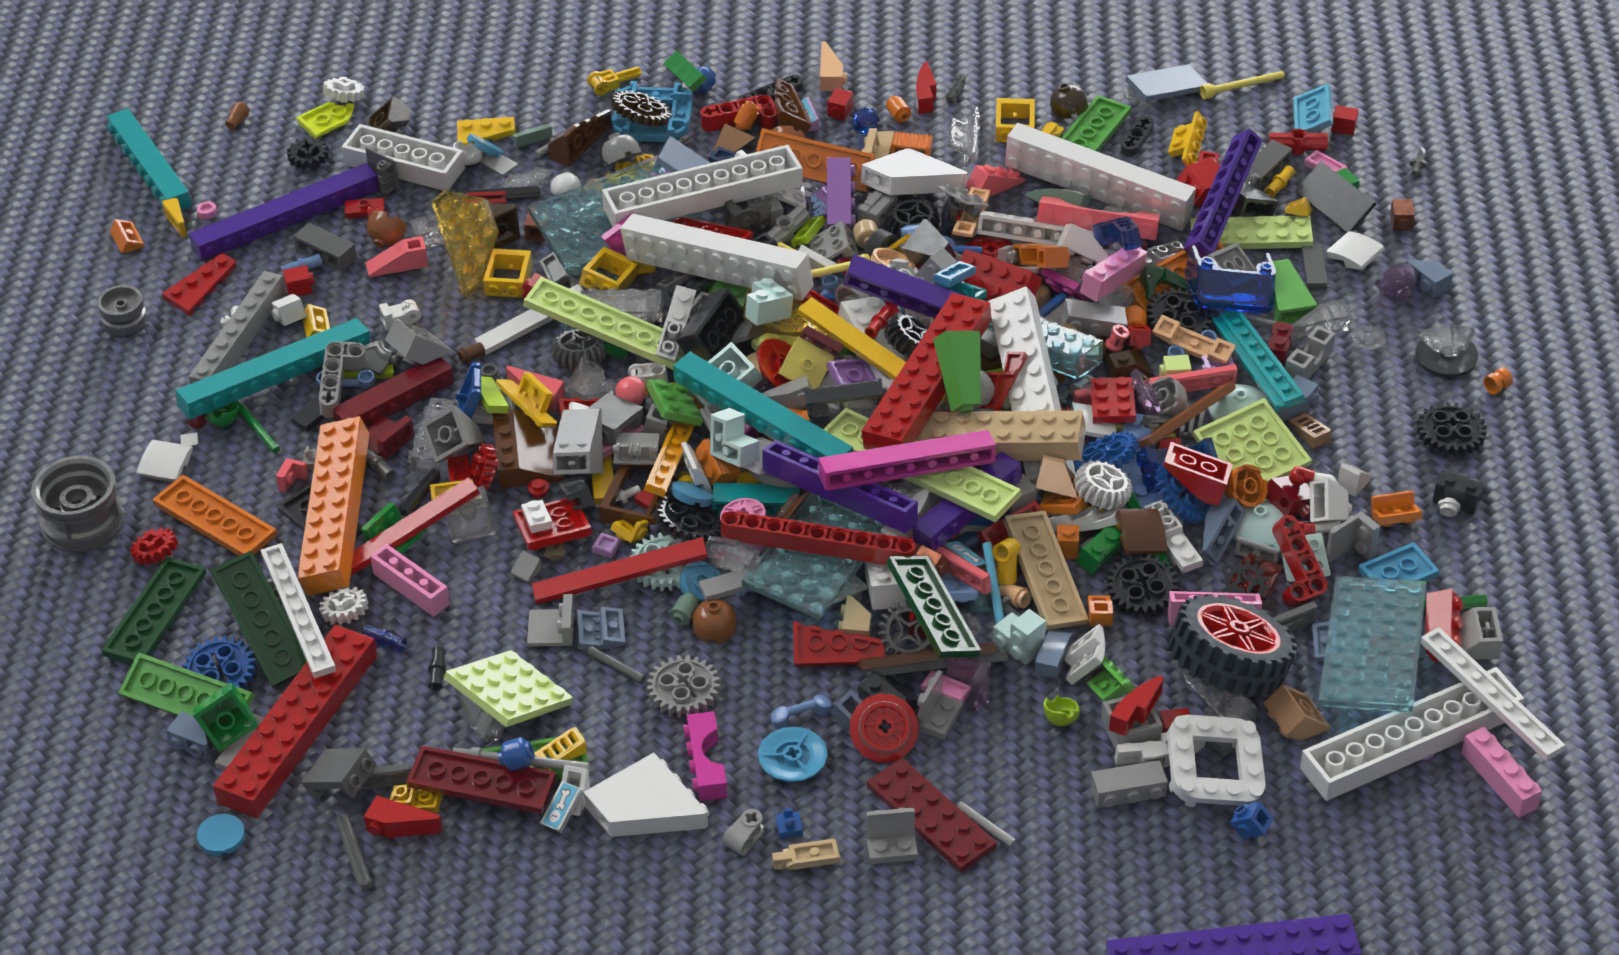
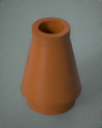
[225,102,250,130]

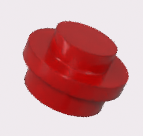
[528,479,549,498]

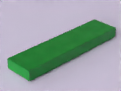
[663,51,706,91]

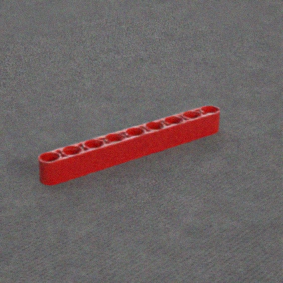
[721,511,915,565]

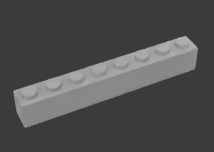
[189,271,285,384]

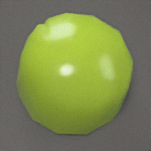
[1043,695,1080,726]

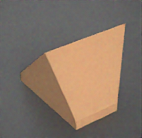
[1036,455,1078,498]

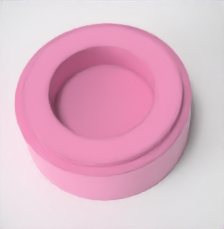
[197,202,217,220]

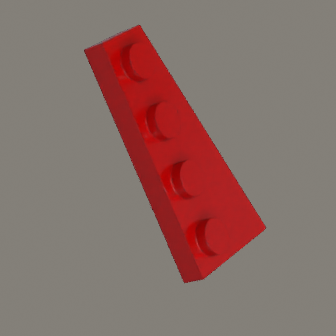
[162,252,237,317]
[793,621,885,667]

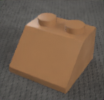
[1264,684,1331,741]

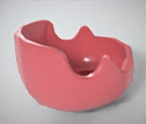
[615,376,648,404]

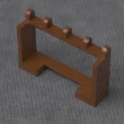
[599,454,685,533]

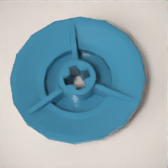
[758,727,828,782]

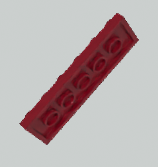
[406,745,556,814]
[867,758,997,873]

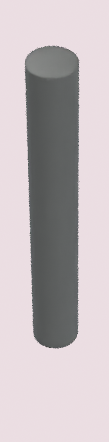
[587,646,646,684]

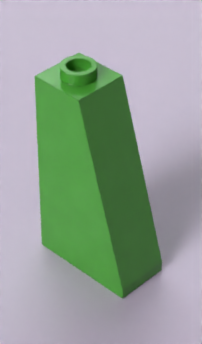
[1267,259,1317,324]
[933,331,981,414]

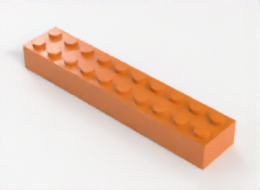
[297,416,370,596]

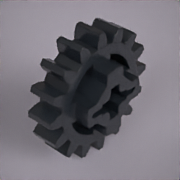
[287,137,329,170]
[1221,560,1270,598]

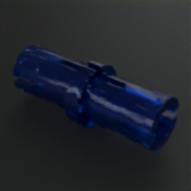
[362,624,407,652]

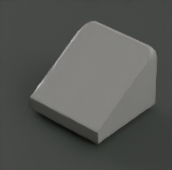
[510,551,542,583]

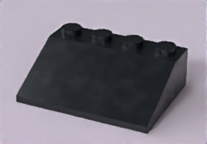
[675,287,758,362]

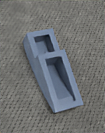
[1034,629,1073,679]

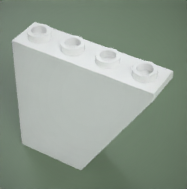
[861,148,968,195]
[583,753,709,837]

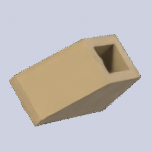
[838,595,871,637]

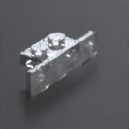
[947,105,980,167]

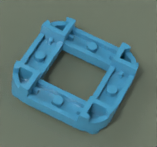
[612,81,692,142]

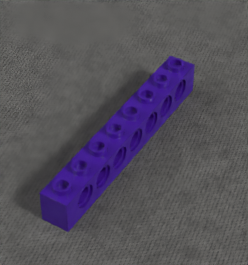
[1183,128,1263,262]

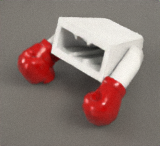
[1289,466,1352,535]

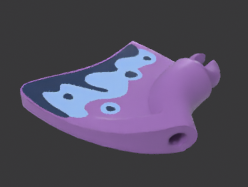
[805,183,827,218]

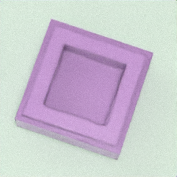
[592,533,621,558]

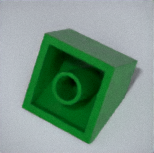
[193,682,259,752]

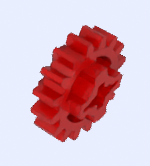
[470,444,499,491]
[130,527,179,566]

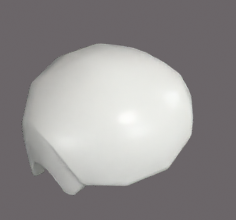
[453,141,483,166]
[551,172,582,200]

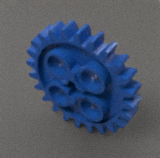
[1073,431,1140,473]
[1155,462,1212,524]
[182,635,257,689]

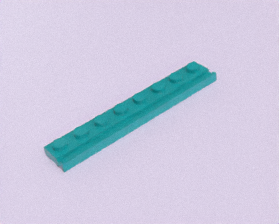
[1212,307,1305,412]

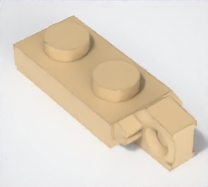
[772,839,840,870]

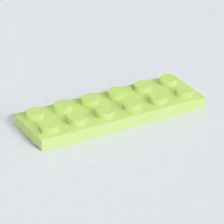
[1190,215,1313,249]

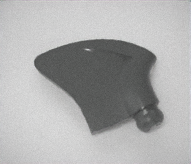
[344,340,401,376]

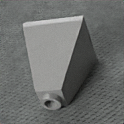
[422,405,484,463]

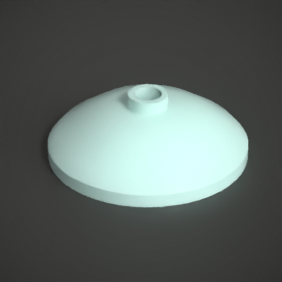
[1208,384,1271,421]
[1232,499,1286,547]

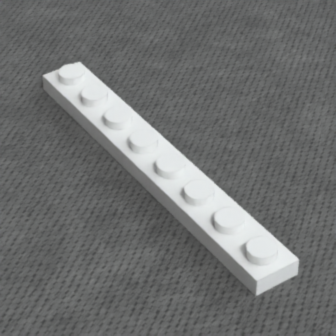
[261,543,336,678]
[1420,627,1565,761]

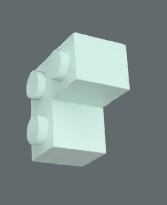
[745,278,793,325]
[710,408,759,467]
[993,609,1046,665]

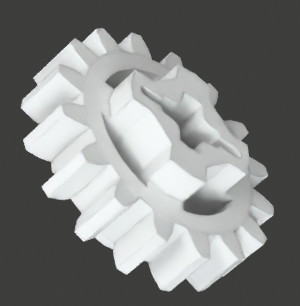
[323,77,364,103]
[319,587,369,625]

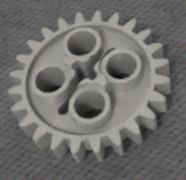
[647,655,721,718]

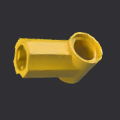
[992,538,1021,585]

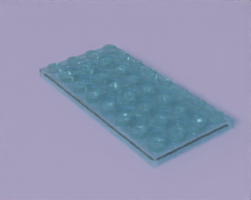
[527,155,703,273]
[742,493,886,620]
[1319,576,1427,713]

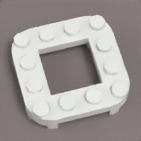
[1165,715,1265,807]

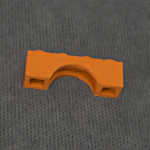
[1013,243,1070,268]

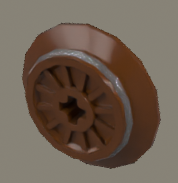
[775,491,810,520]

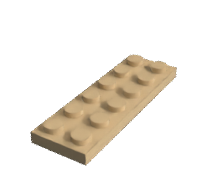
[1003,510,1089,630]

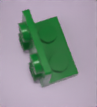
[361,503,428,554]

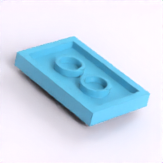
[1293,84,1333,133]

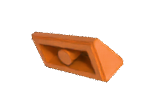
[110,219,144,253]

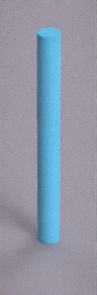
[983,542,1004,624]

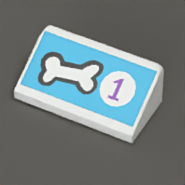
[540,781,583,834]

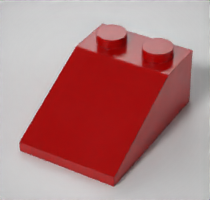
[1163,442,1232,506]

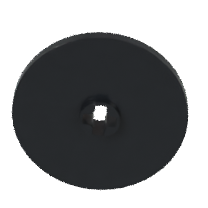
[1415,332,1478,377]

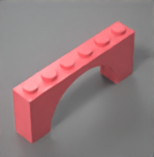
[1036,196,1160,240]

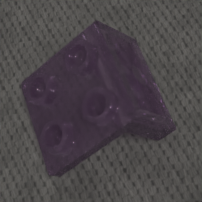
[1124,368,1163,424]

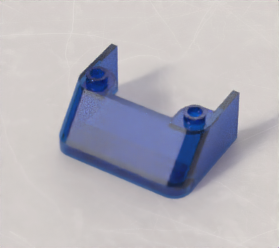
[1184,246,1276,313]

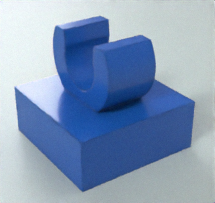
[776,808,803,839]

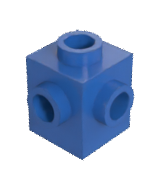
[1230,801,1274,840]

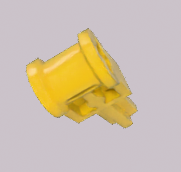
[587,66,642,96]

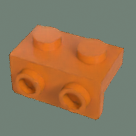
[1371,491,1422,527]

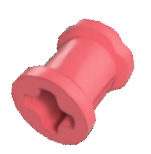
[1105,324,1130,352]

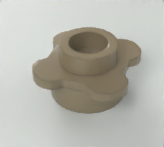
[544,542,566,561]

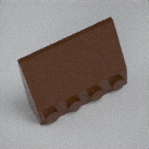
[492,409,564,489]

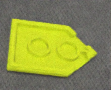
[296,102,355,139]

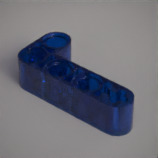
[1092,217,1142,250]

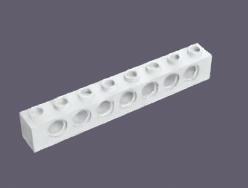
[977,211,1139,255]

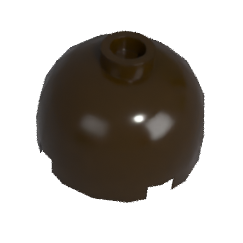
[1050,83,1089,119]

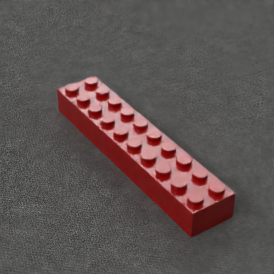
[861,293,992,450]
[213,625,377,818]

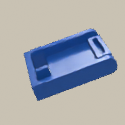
[455,362,481,419]

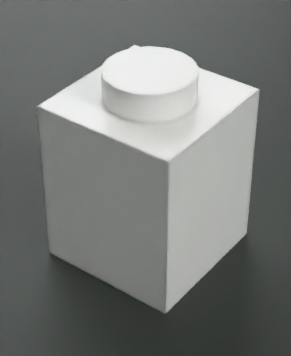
[271,294,306,326]

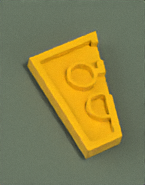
[457,117,515,146]

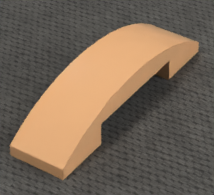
[952,187,990,238]
[1152,315,1236,364]

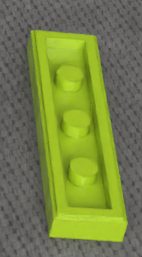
[480,377,509,414]

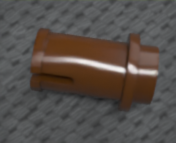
[458,342,485,363]

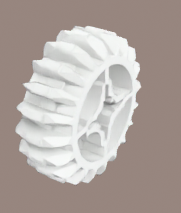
[1073,460,1133,511]

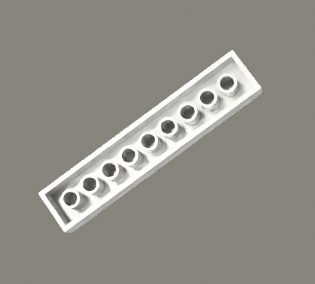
[1005,123,1196,231]
[602,145,802,227]
[620,214,814,300]
[988,286,1076,491]
[1300,667,1524,801]

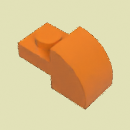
[1087,595,1113,627]

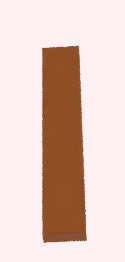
[1138,381,1236,449]

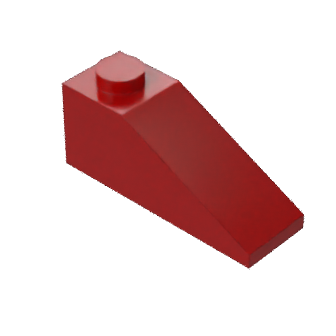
[364,795,443,838]

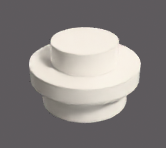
[1438,498,1460,517]

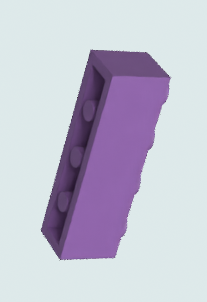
[827,157,855,230]

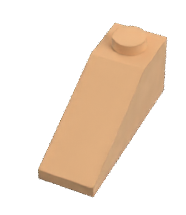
[820,42,847,92]

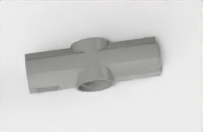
[767,205,810,244]

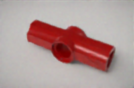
[1268,129,1328,154]

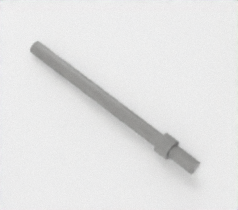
[453,747,590,772]

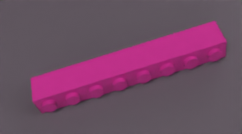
[819,430,996,491]

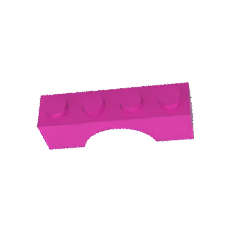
[683,711,727,801]

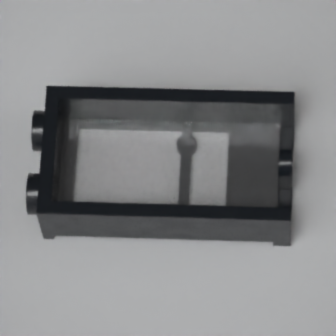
[804,378,888,429]

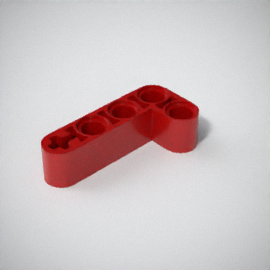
[700,95,778,132]
[1272,514,1328,608]

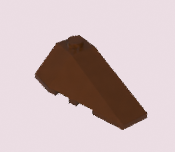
[775,78,812,135]
[548,109,613,167]

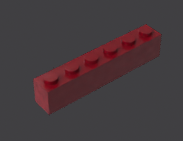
[333,357,454,428]

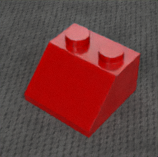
[1176,156,1220,208]

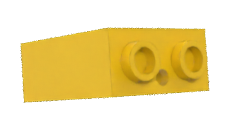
[995,98,1035,142]
[579,246,639,299]
[483,249,533,298]

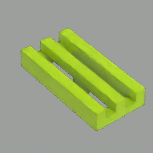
[790,215,826,248]

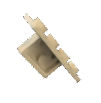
[861,128,894,160]

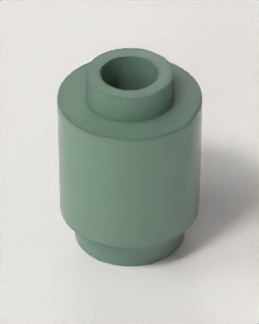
[670,593,699,626]

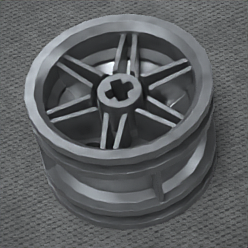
[31,456,124,552]

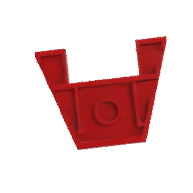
[977,351,1028,411]

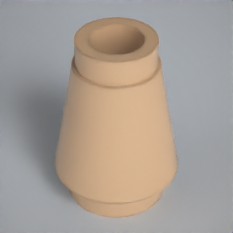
[999,584,1032,608]

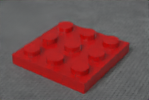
[512,498,592,550]

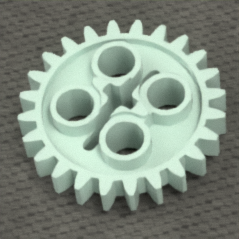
[630,533,701,591]

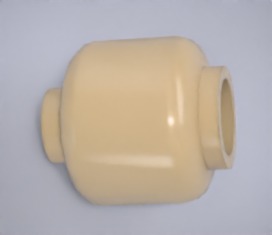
[853,219,878,249]

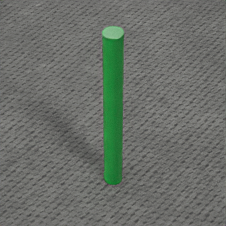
[235,400,280,454]

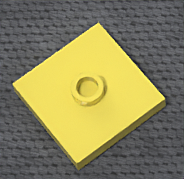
[777,336,834,389]

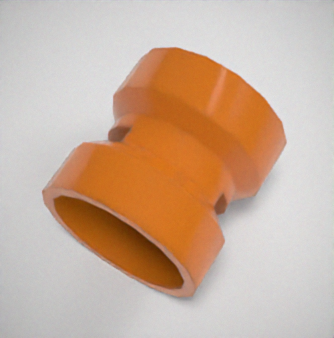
[1483,367,1513,395]

